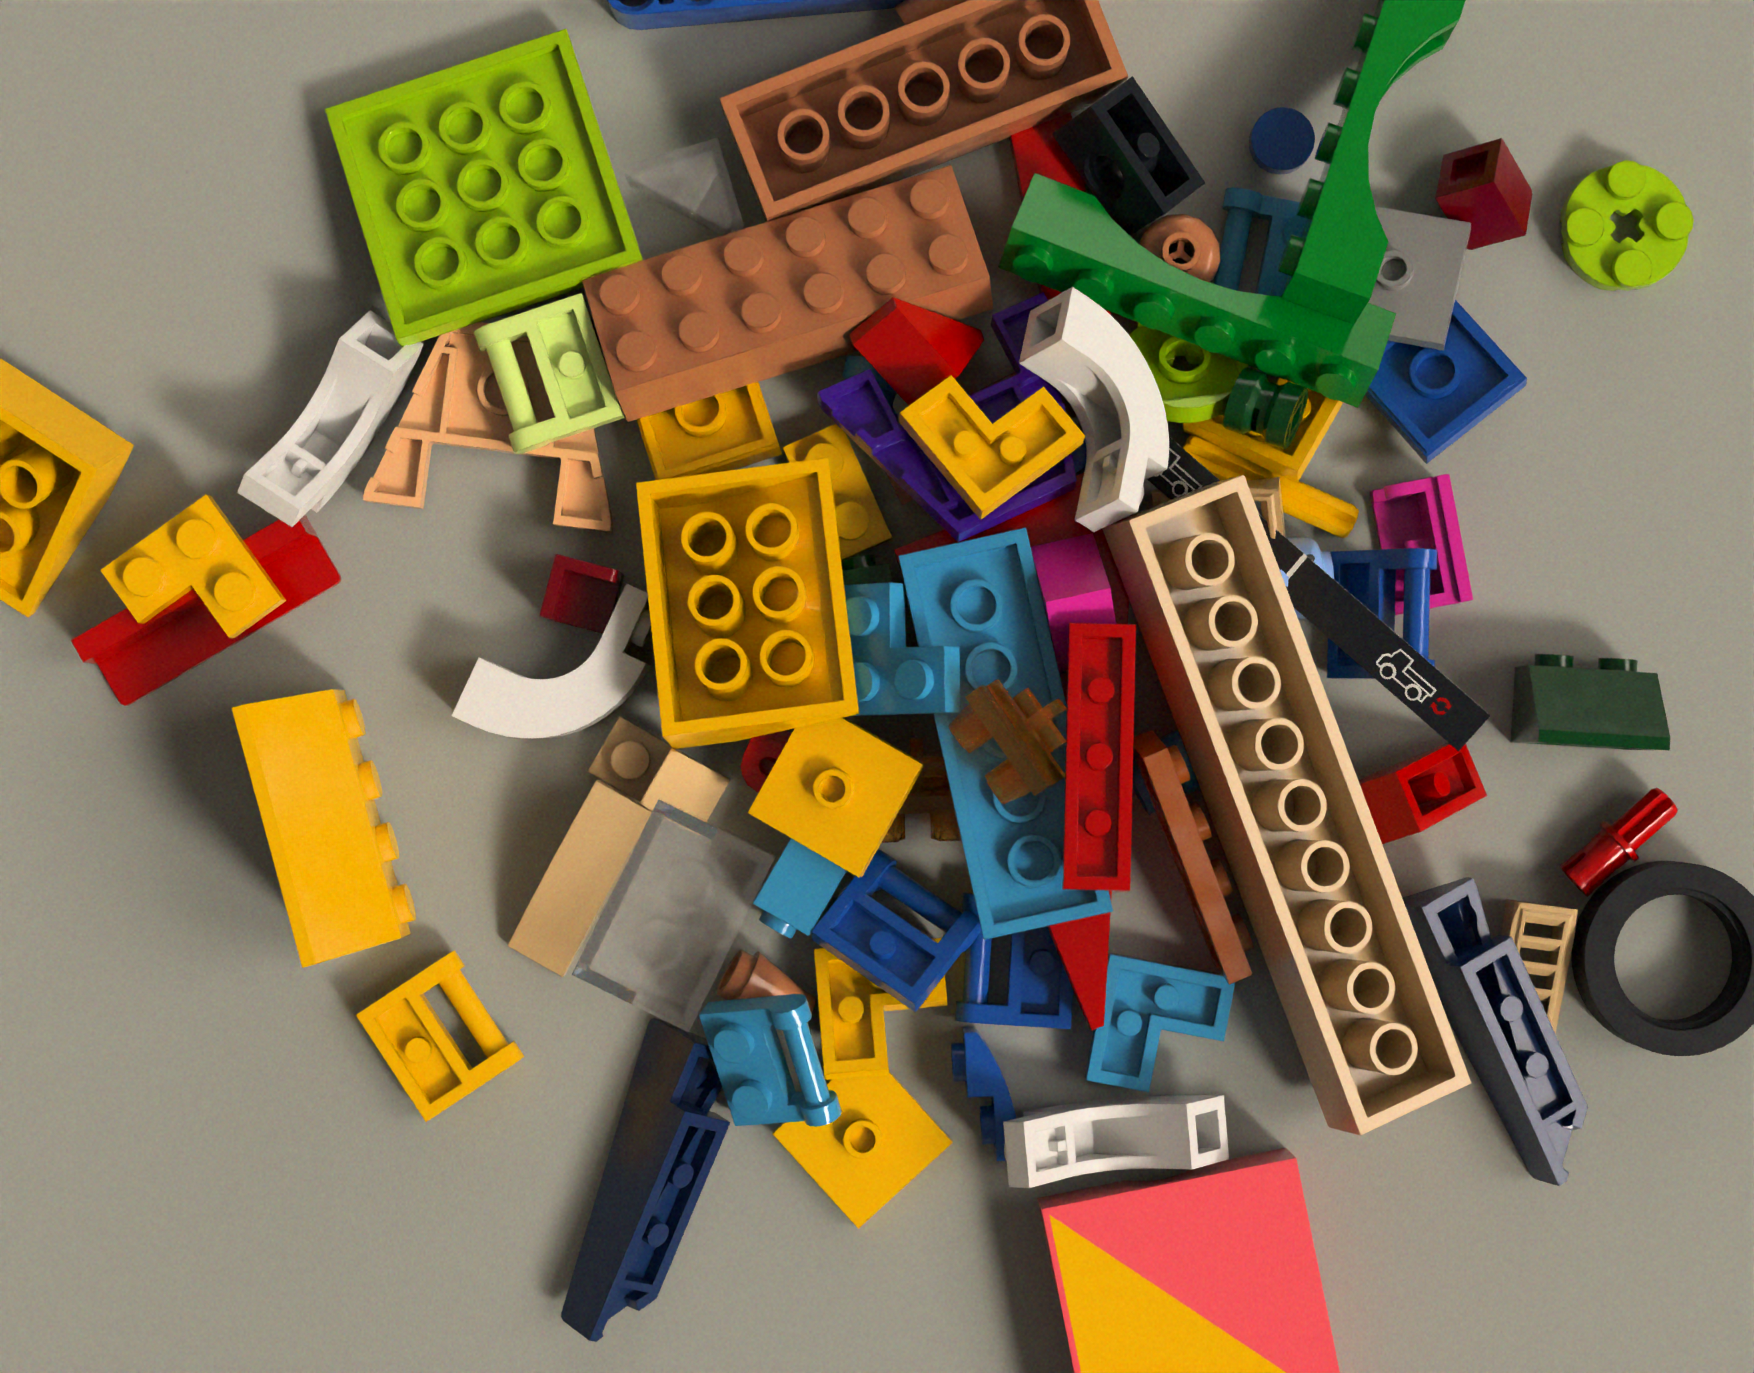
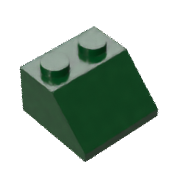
[1511,654,1670,750]

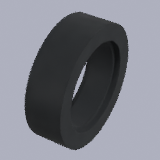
[1571,861,1754,1056]

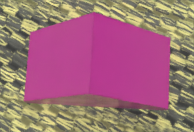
[1031,533,1116,674]

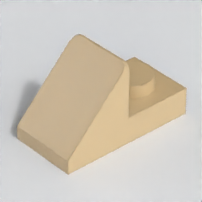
[588,716,731,835]

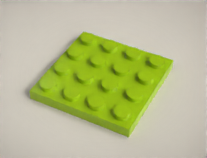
[325,29,643,348]

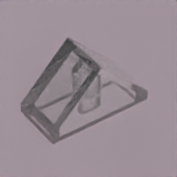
[625,138,745,236]

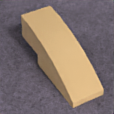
[508,780,655,977]

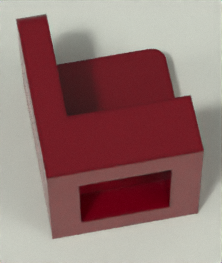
[1435,138,1532,250]
[540,554,625,634]

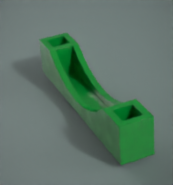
[1278,0,1466,324]
[998,173,1396,408]

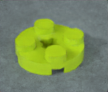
[1559,160,1694,291]
[1129,322,1249,423]

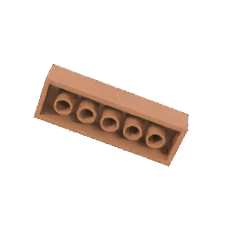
[719,0,1128,222]
[582,165,993,422]

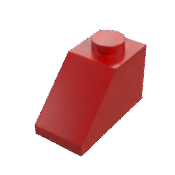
[1359,743,1487,844]

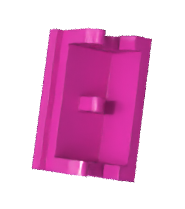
[1369,474,1473,615]

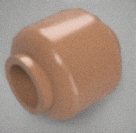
[1138,214,1220,282]

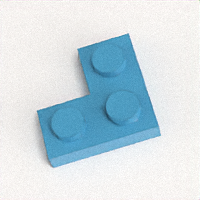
[844,583,960,716]
[1084,953,1235,1092]

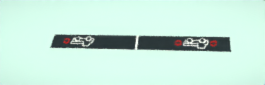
[1147,437,1491,751]

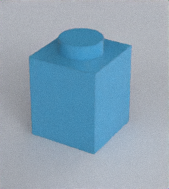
[753,838,846,939]

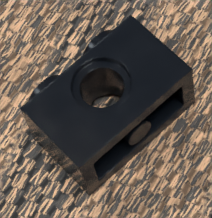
[1052,76,1205,235]

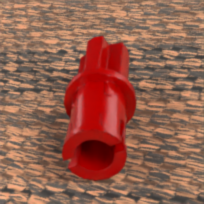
[1559,788,1678,897]

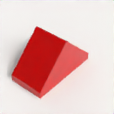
[849,297,984,406]

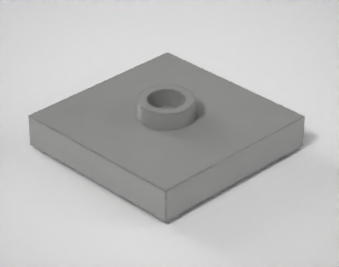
[1368,206,1471,351]

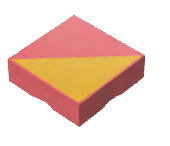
[1037,1148,1340,1373]

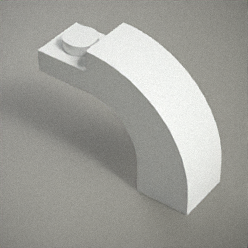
[1019,287,1169,532]
[237,310,424,527]
[452,583,651,739]
[1003,1095,1229,1188]

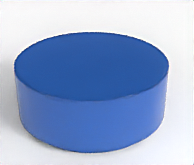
[1249,107,1315,175]

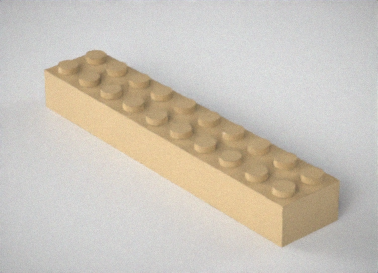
[1102,475,1471,1135]

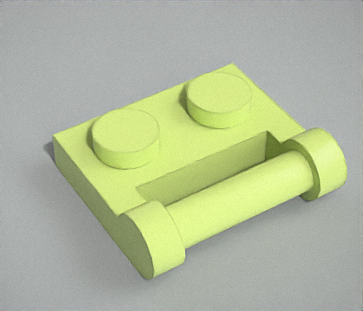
[474,293,625,454]

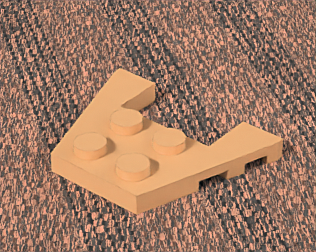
[363,322,613,533]

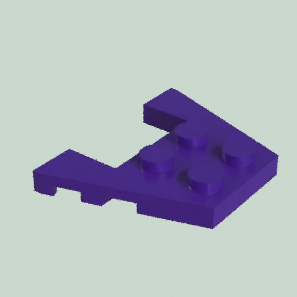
[817,292,1077,542]

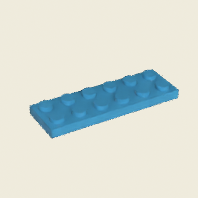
[899,528,1113,940]

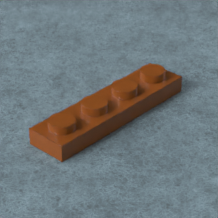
[1133,730,1254,985]

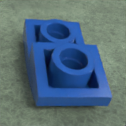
[951,1026,1017,1161]

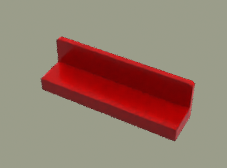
[71,515,342,706]
[1062,623,1136,893]

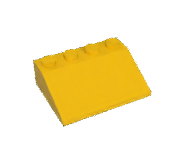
[0,358,134,618]
[636,457,859,749]
[232,689,416,968]

